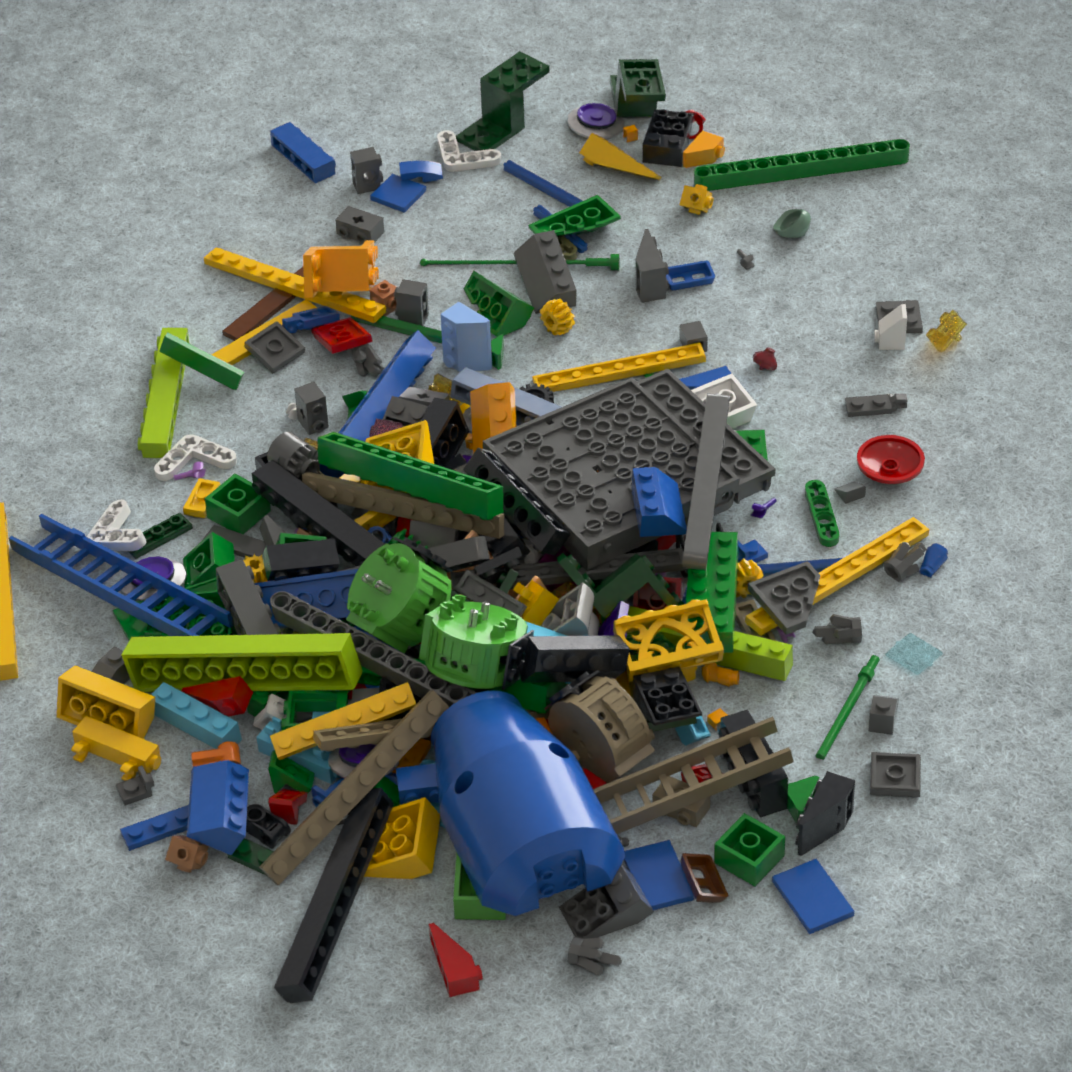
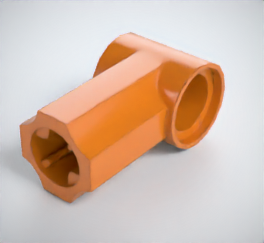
[191,741,241,767]

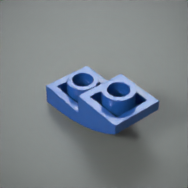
[399,161,443,183]

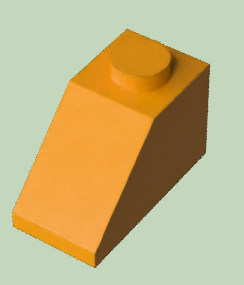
[683,131,725,168]

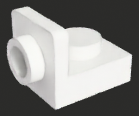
[253,694,286,730]

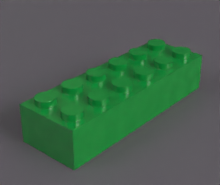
[685,532,738,653]

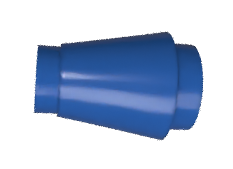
[919,543,948,578]

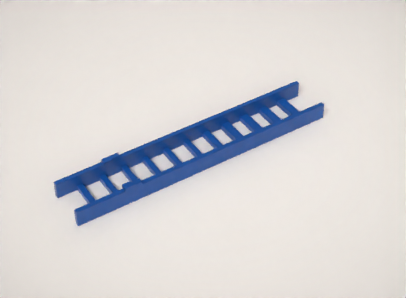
[9,514,234,636]

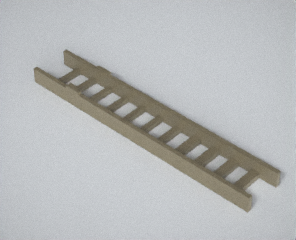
[593,717,794,834]

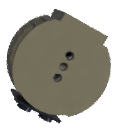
[544,670,655,784]

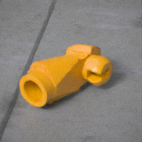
[702,662,740,687]

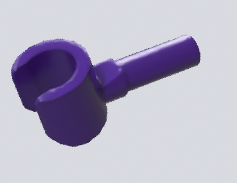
[751,498,777,518]

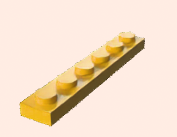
[270,682,416,760]

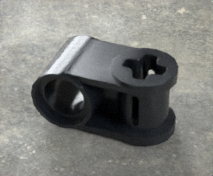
[246,804,291,849]

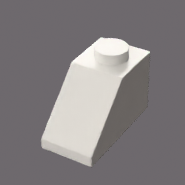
[874,304,907,350]

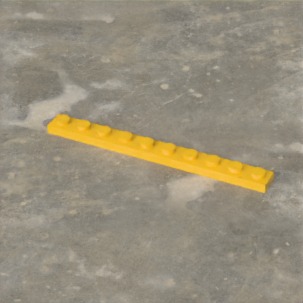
[204,247,386,323]
[745,517,930,636]

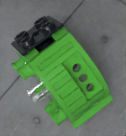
[346,537,453,654]
[419,595,534,690]

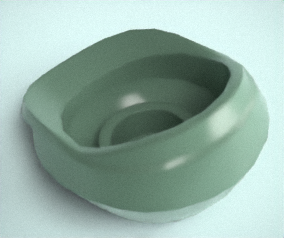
[773,209,811,239]

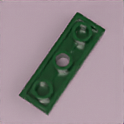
[128,513,193,559]

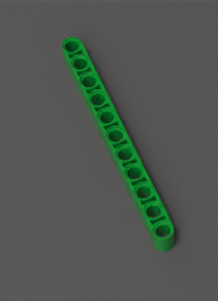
[694,139,910,191]

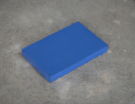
[624,840,694,911]
[772,859,855,935]

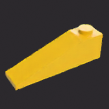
[579,133,662,180]

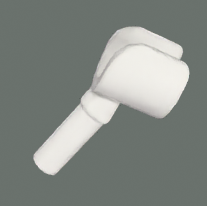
[286,403,297,420]

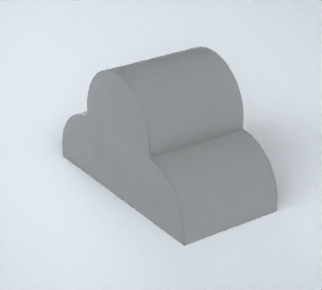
[541,583,600,636]

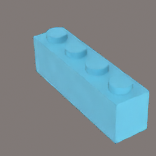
[151,682,242,749]

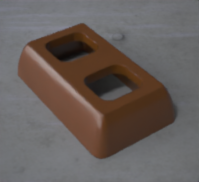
[681,853,728,903]

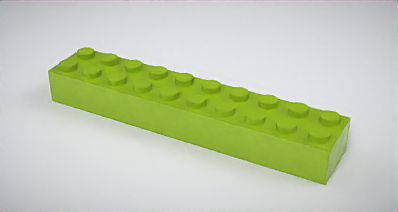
[121,633,363,692]

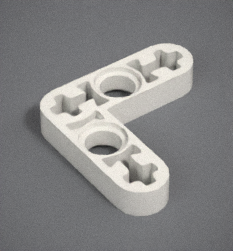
[437,130,501,172]
[154,435,237,481]
[87,499,146,551]

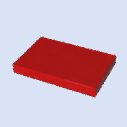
[311,317,373,354]

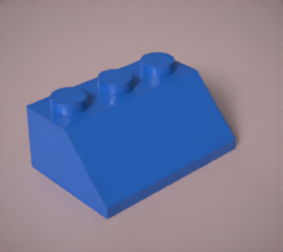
[631,467,687,537]

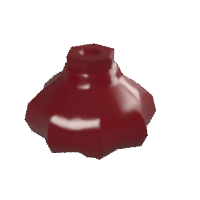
[753,347,777,370]

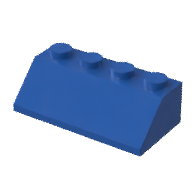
[187,760,249,855]

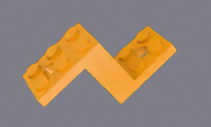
[303,240,379,298]

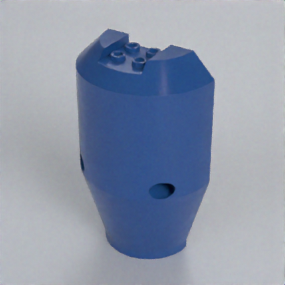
[431,691,625,916]

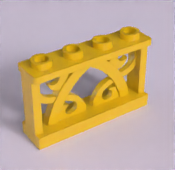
[613,600,724,682]

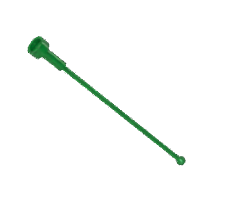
[420,254,620,271]

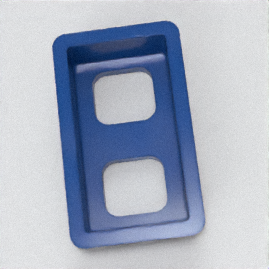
[666,260,715,291]

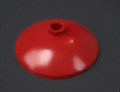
[857,435,925,485]

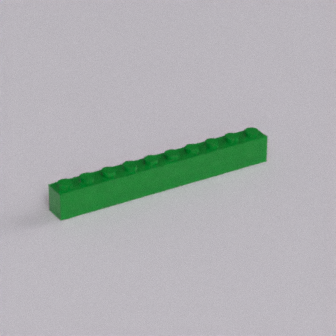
[317,432,503,520]

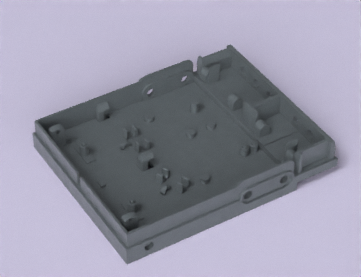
[483,369,776,570]

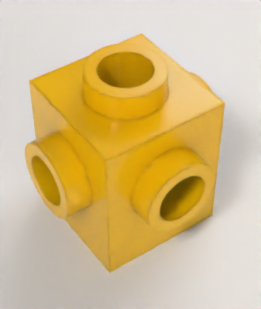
[679,184,714,215]

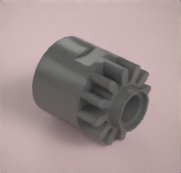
[267,432,320,481]

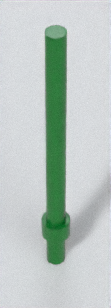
[815,655,880,760]

